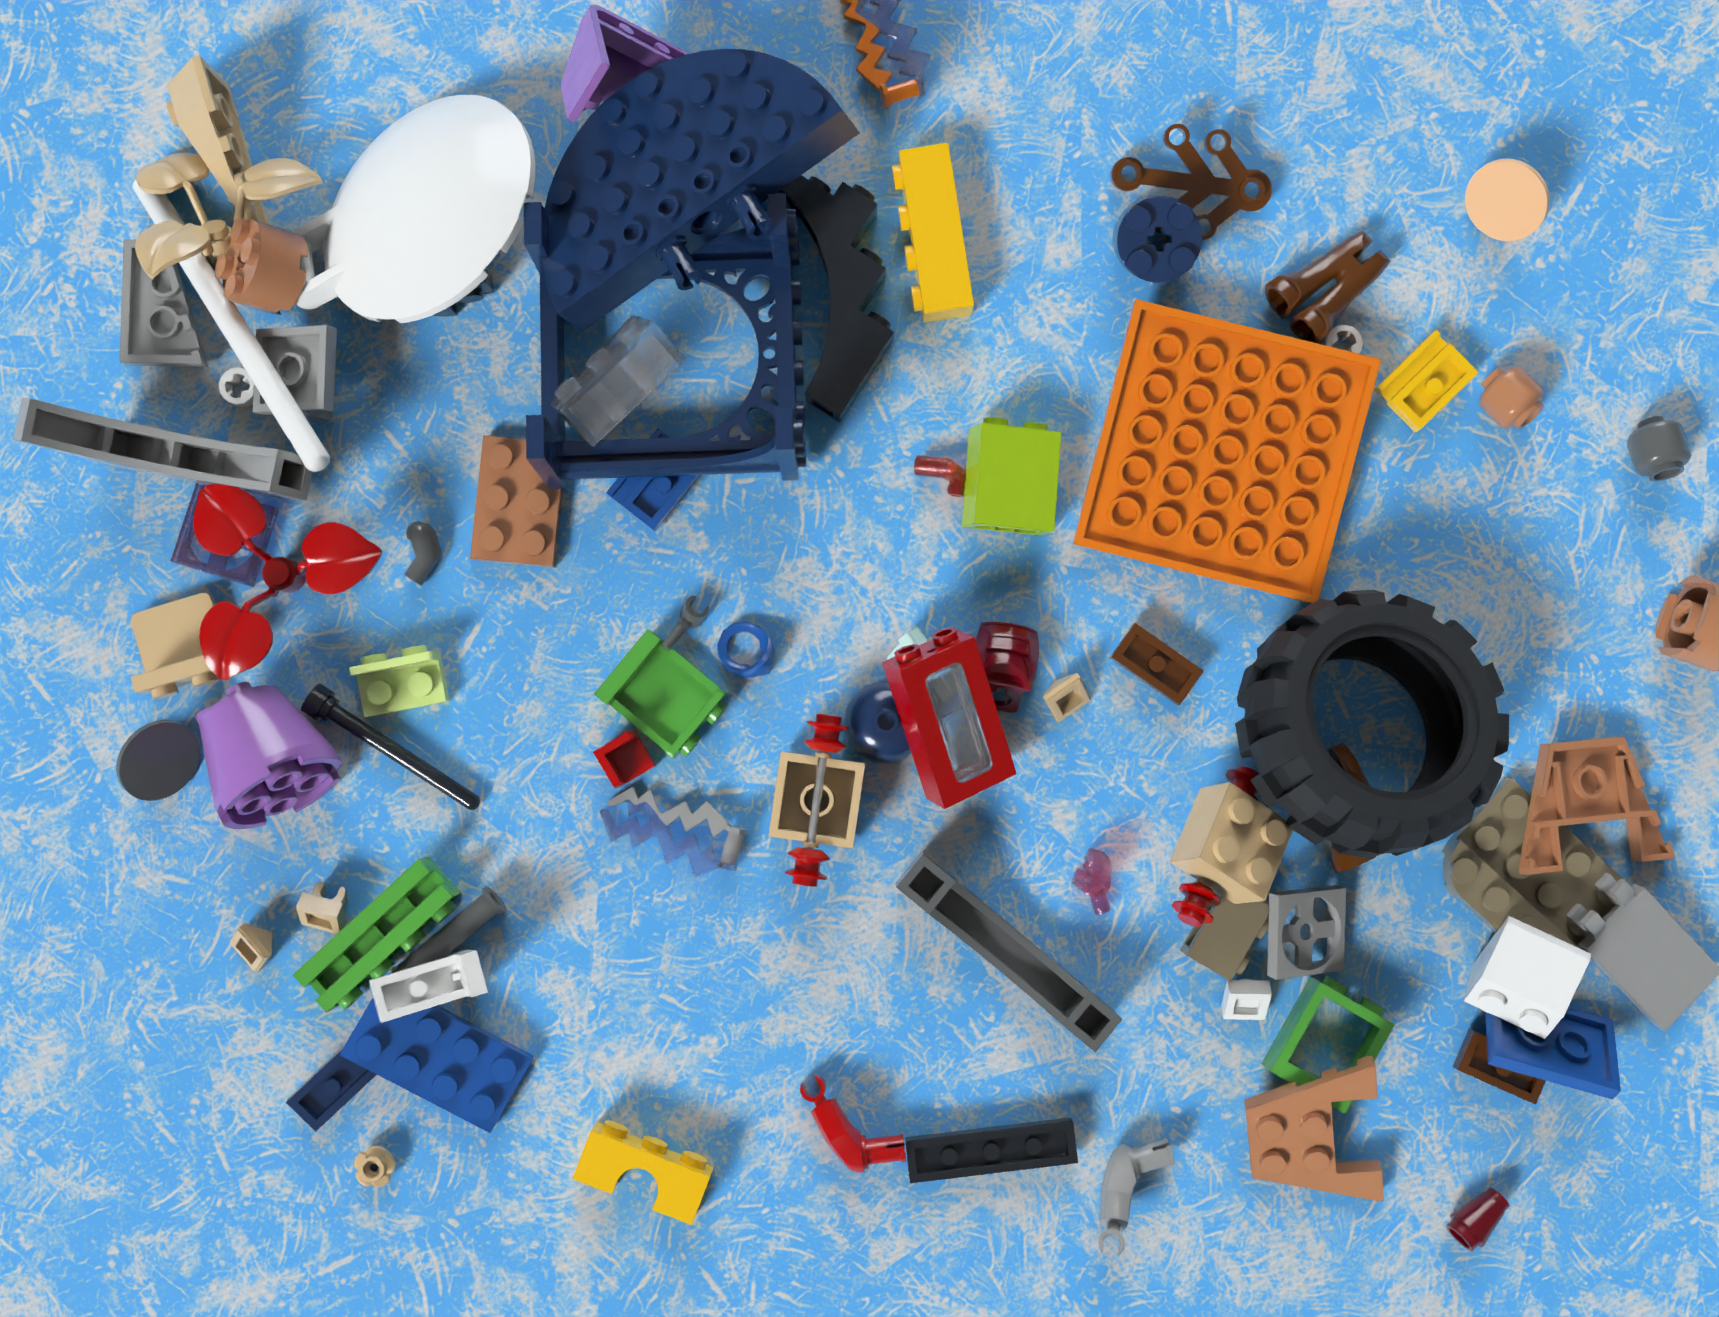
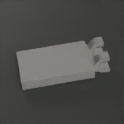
[1565,873,1719,1032]

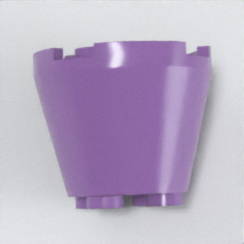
[196,682,343,829]

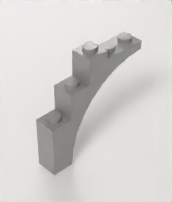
[13,398,313,501]

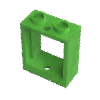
[1261,976,1395,1114]

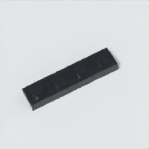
[905,1117,1078,1183]

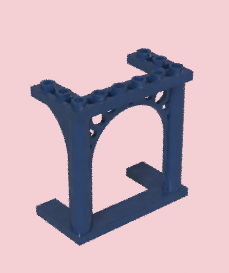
[524,193,806,489]

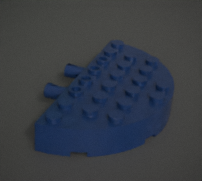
[542,49,860,332]

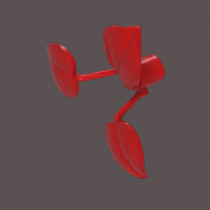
[193,484,382,681]

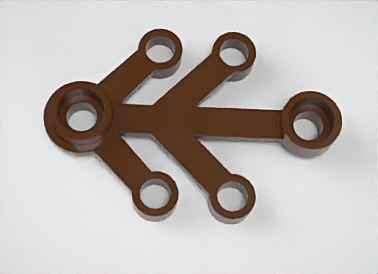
[1110,124,1272,240]

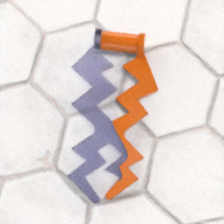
[840,0,930,109]

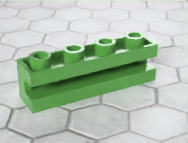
[293,857,462,1013]

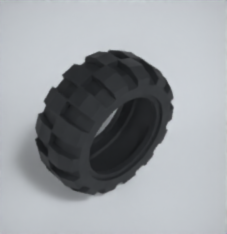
[1235,590,1509,858]

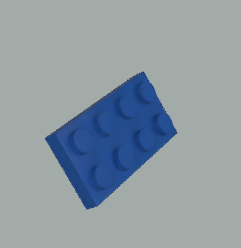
[340,997,533,1133]

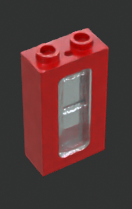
[882,628,1017,809]

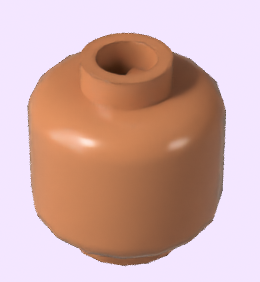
[1480,367,1545,429]

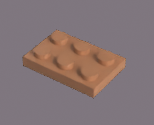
[470,435,563,568]

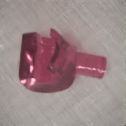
[1072,848,1112,915]

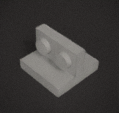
[253,325,337,421]

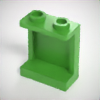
[594,629,729,759]

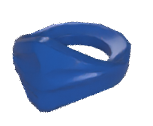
[717,621,775,678]

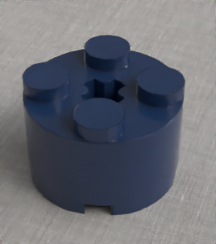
[1112,196,1202,283]

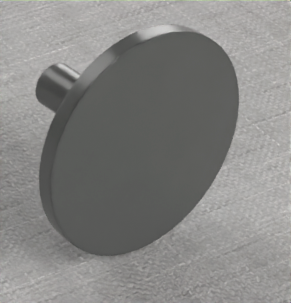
[116,720,200,801]

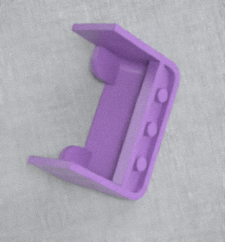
[560,5,690,122]

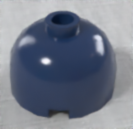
[844,681,911,764]

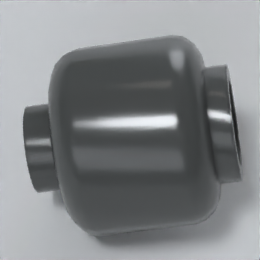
[1627,416,1692,481]

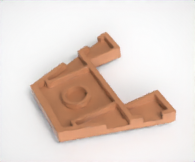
[1519,736,1675,875]
[1244,1056,1384,1201]

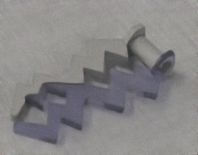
[600,786,748,877]

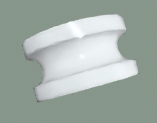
[1321,325,1363,354]
[219,367,254,408]

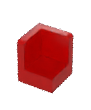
[593,730,657,788]

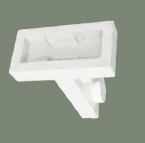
[369,949,488,1023]

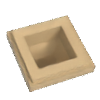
[1043,673,1092,723]
[230,923,273,972]

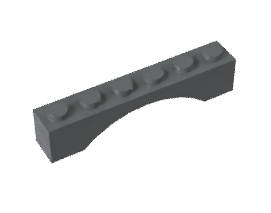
[895,851,1122,1053]

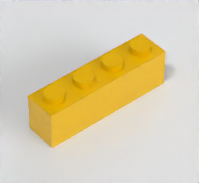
[892,143,974,323]

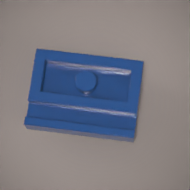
[606,428,700,531]

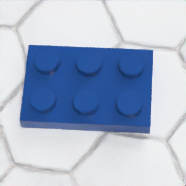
[1485,1007,1621,1100]

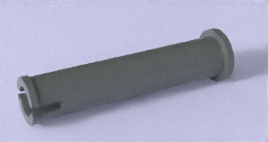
[390,886,507,973]

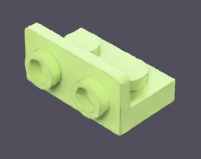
[349,645,450,718]

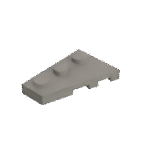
[120,239,208,367]

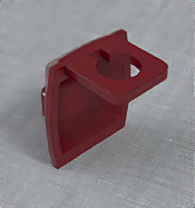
[976,622,1039,713]

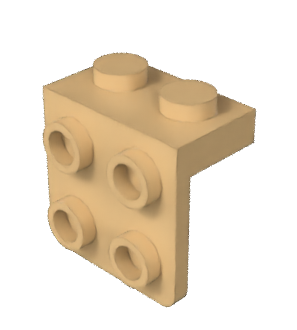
[130,593,219,699]

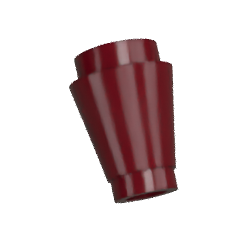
[1446,1187,1510,1252]

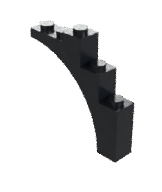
[777,175,894,423]

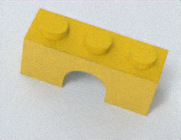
[572,1120,714,1225]

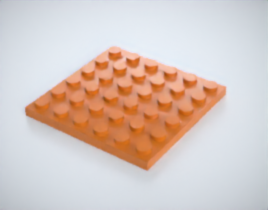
[1072,299,1381,604]

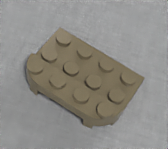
[1442,777,1624,949]

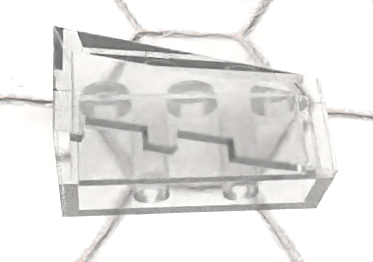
[550,315,686,447]

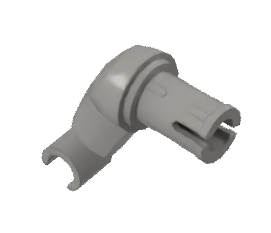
[1099,1138,1175,1256]

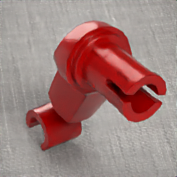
[800,1074,906,1173]

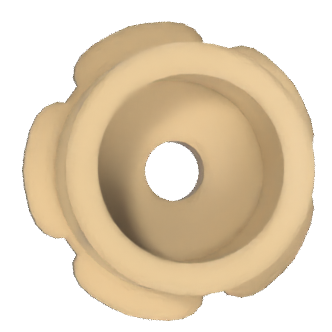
[354,1145,396,1188]

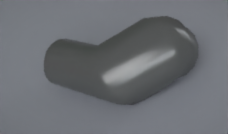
[404,521,442,586]

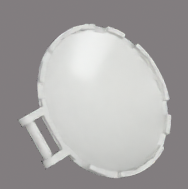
[292,95,536,323]

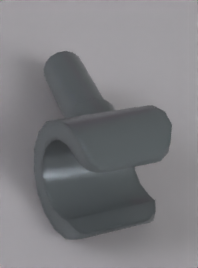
[661,596,709,651]

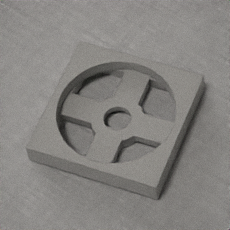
[1267,885,1346,980]

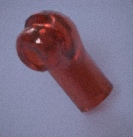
[914,455,966,498]

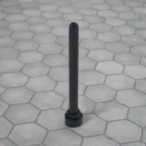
[301,683,480,810]

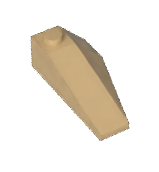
[167,55,269,224]

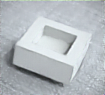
[1221,979,1272,1020]

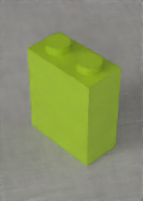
[962,417,1062,536]

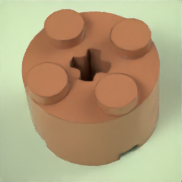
[215,217,308,315]
[1655,575,1719,671]

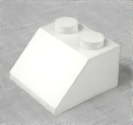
[1464,916,1591,1039]

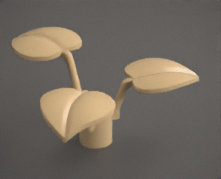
[135,152,323,279]

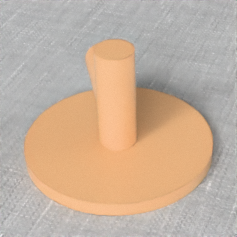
[1465,159,1550,241]

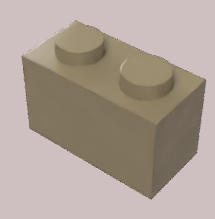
[1180,891,1269,981]

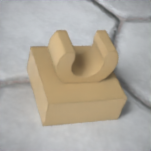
[296,881,347,934]

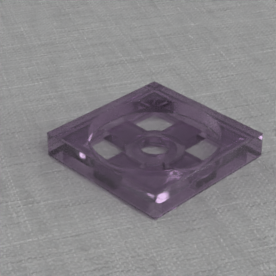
[170,483,279,587]

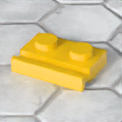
[1373,330,1479,433]

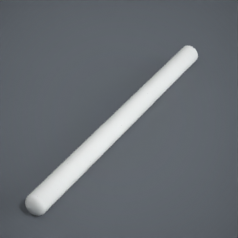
[132,180,330,472]

